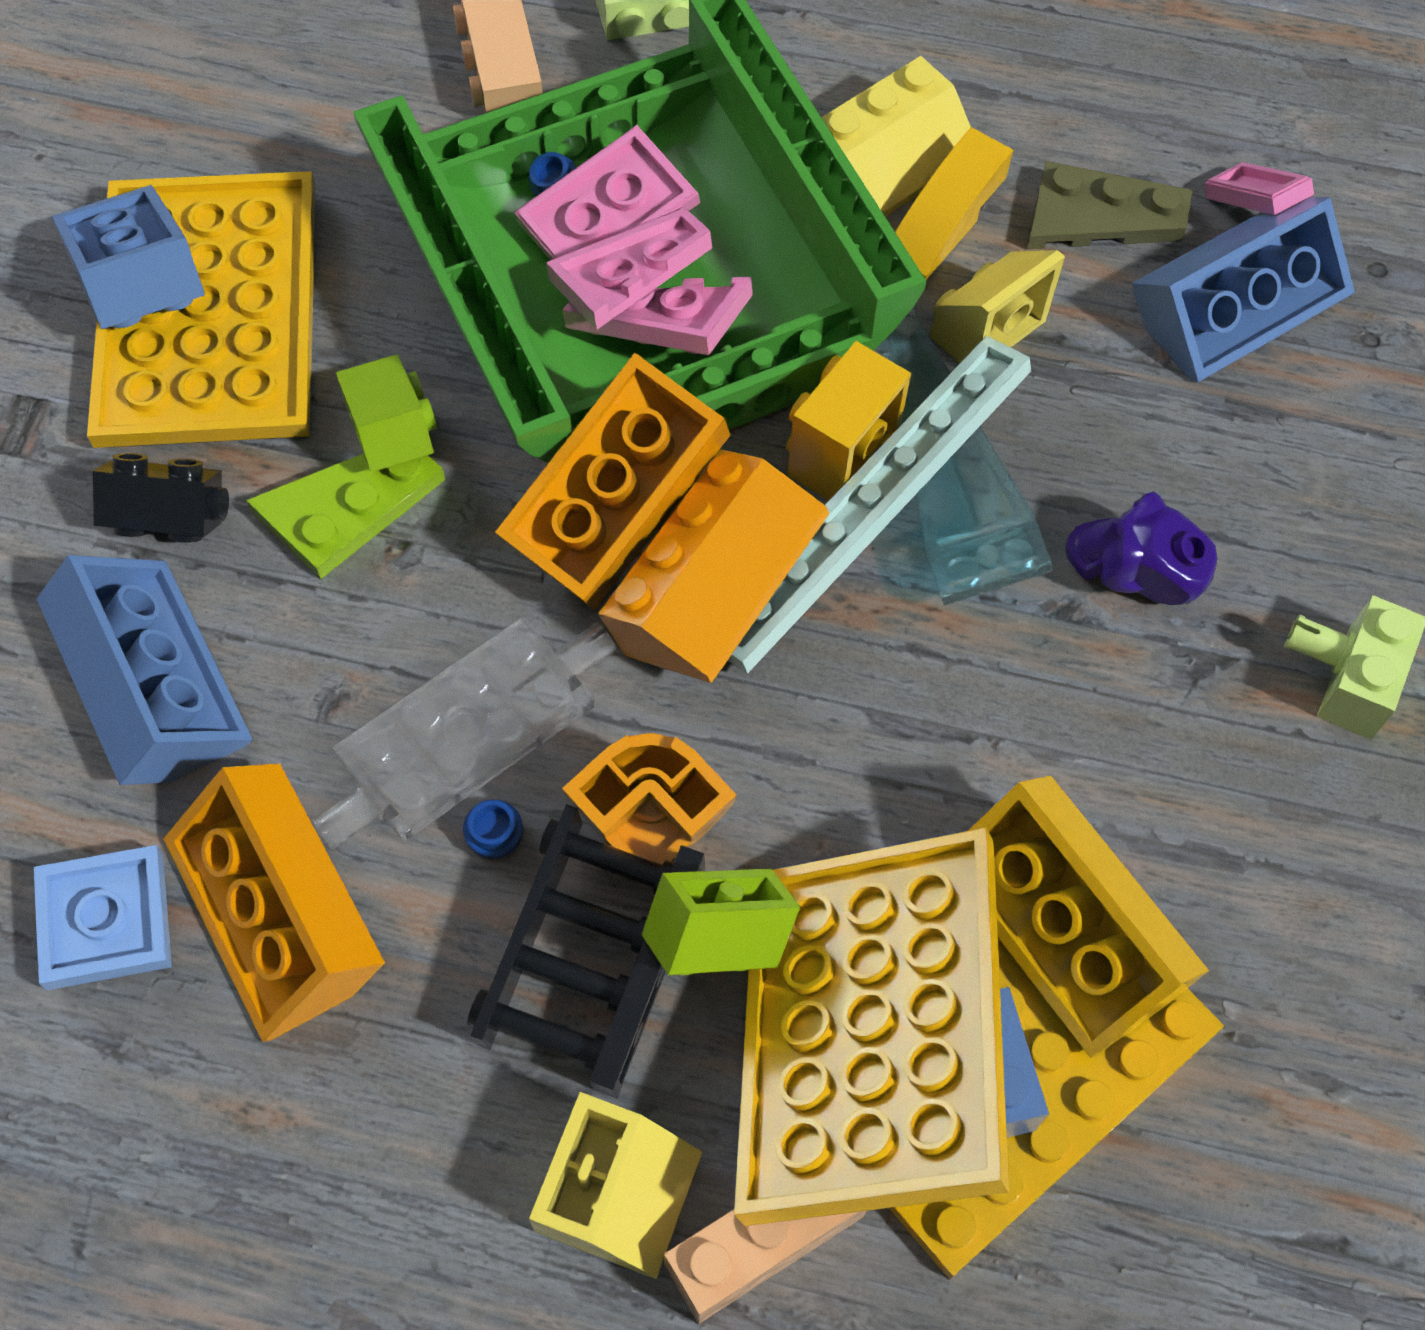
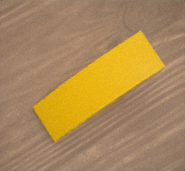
[895,127,1014,280]

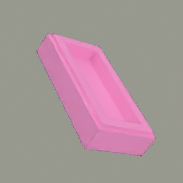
[1204,162,1314,215]

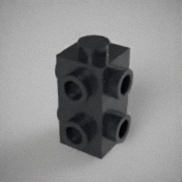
[93,453,229,543]

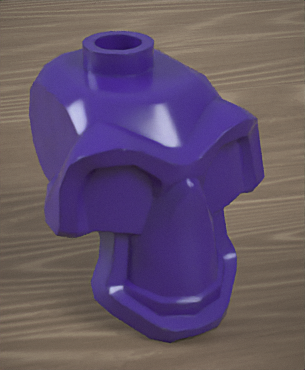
[1065,491,1218,605]

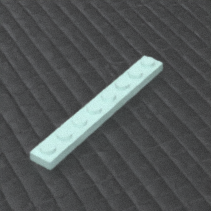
[728,336,1031,674]

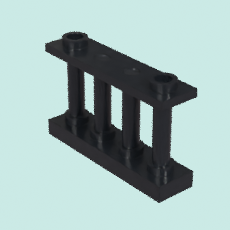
[467,804,706,1099]

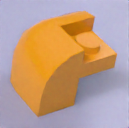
[562,733,737,886]

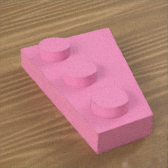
[546,208,712,330]
[562,277,753,355]

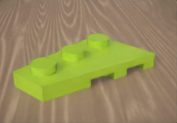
[246,454,445,579]

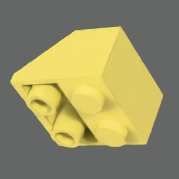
[529,1092,702,1280]

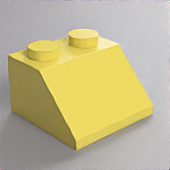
[930,250,1065,364]

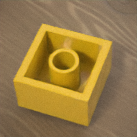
[786,341,911,500]

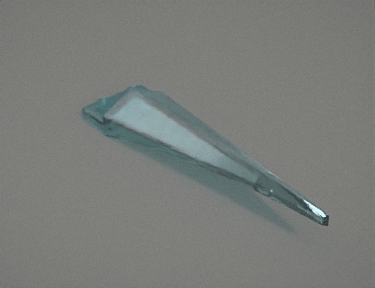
[890,308,1052,605]

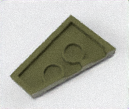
[1026,161,1193,250]

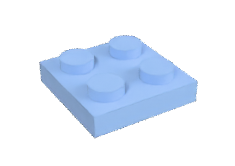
[34,845,172,991]

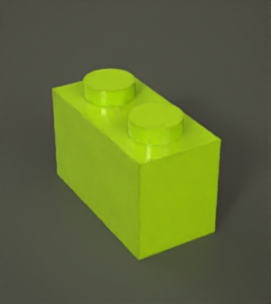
[336,354,438,472]
[642,869,800,975]

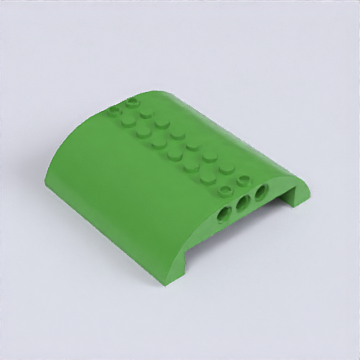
[353,0,926,463]

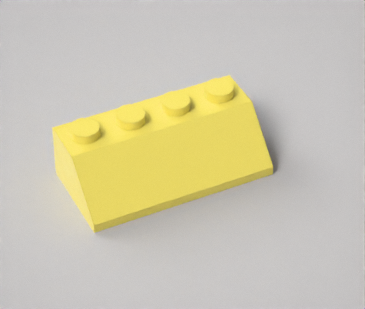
[821,56,971,217]

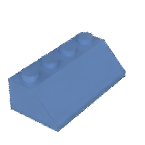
[1132,197,1355,382]
[36,555,253,785]

